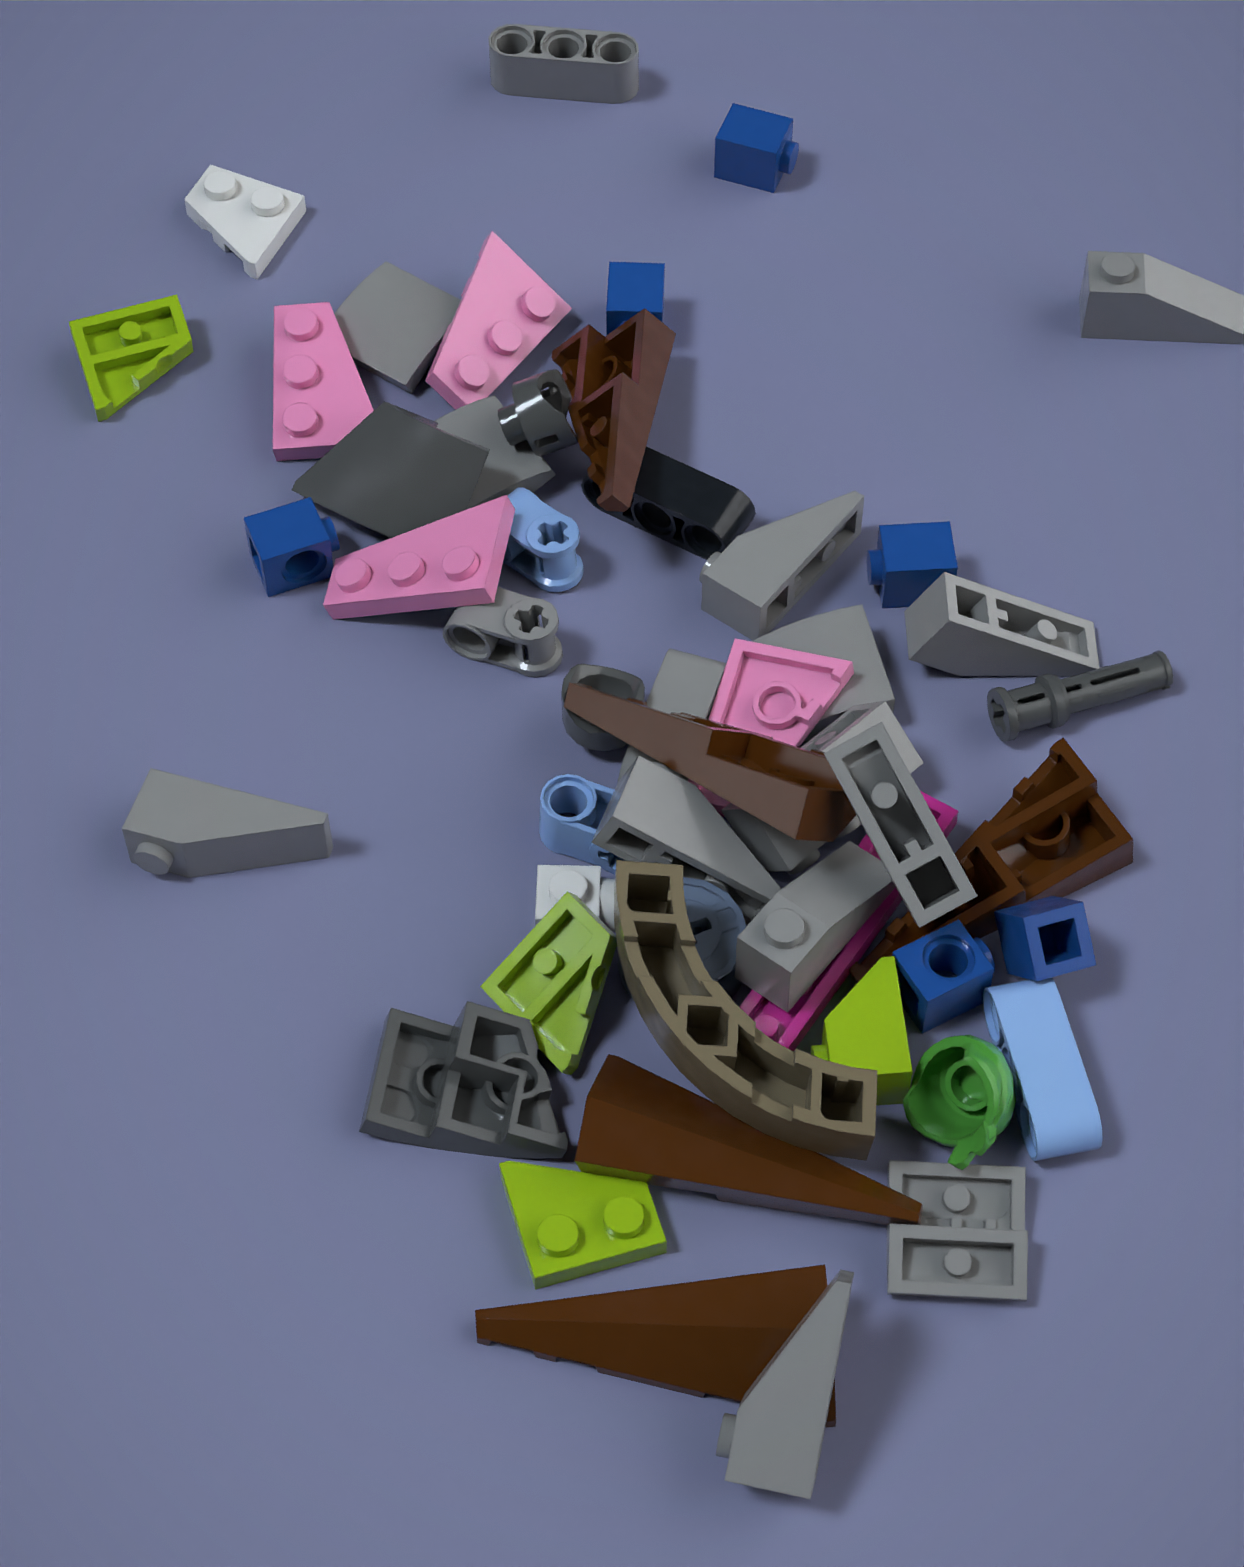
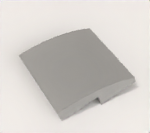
[334,261,461,394]
[435,395,556,509]
[752,604,895,743]
[887,1160,1028,1302]

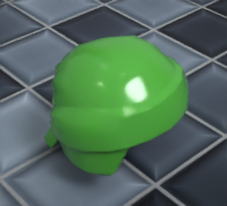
[903,1035,1016,1170]

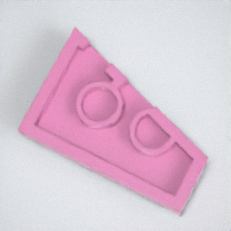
[425,231,572,410]
[273,302,374,461]
[323,495,515,620]
[688,638,854,817]

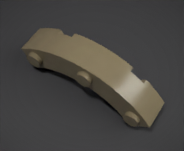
[614,860,877,1161]

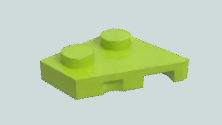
[68,294,194,422]
[480,891,617,1075]
[499,1161,667,1290]

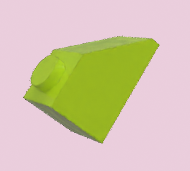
[811,956,913,1106]

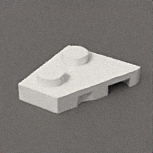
[184,164,306,280]

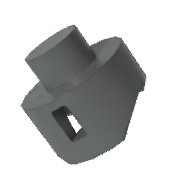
[498,369,578,457]
[561,664,645,751]

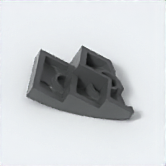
[292,401,490,538]
[359,1001,568,1159]

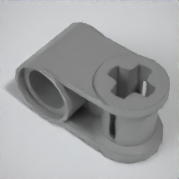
[443,586,563,677]

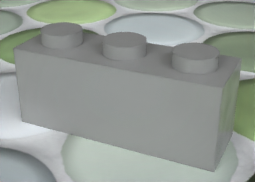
[721,701,923,875]

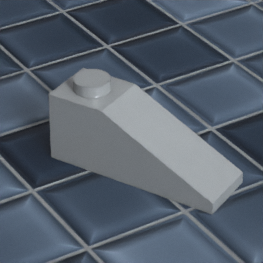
[1079,251,1244,344]
[699,491,864,640]
[904,572,1100,676]
[824,722,977,928]
[591,756,781,924]
[122,768,333,878]
[735,841,895,1013]
[716,1269,854,1499]

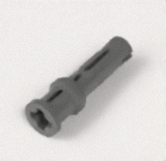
[987,650,1173,742]

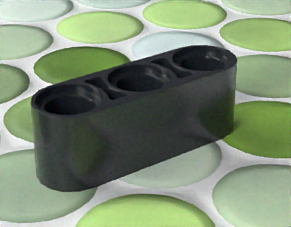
[581,446,756,560]

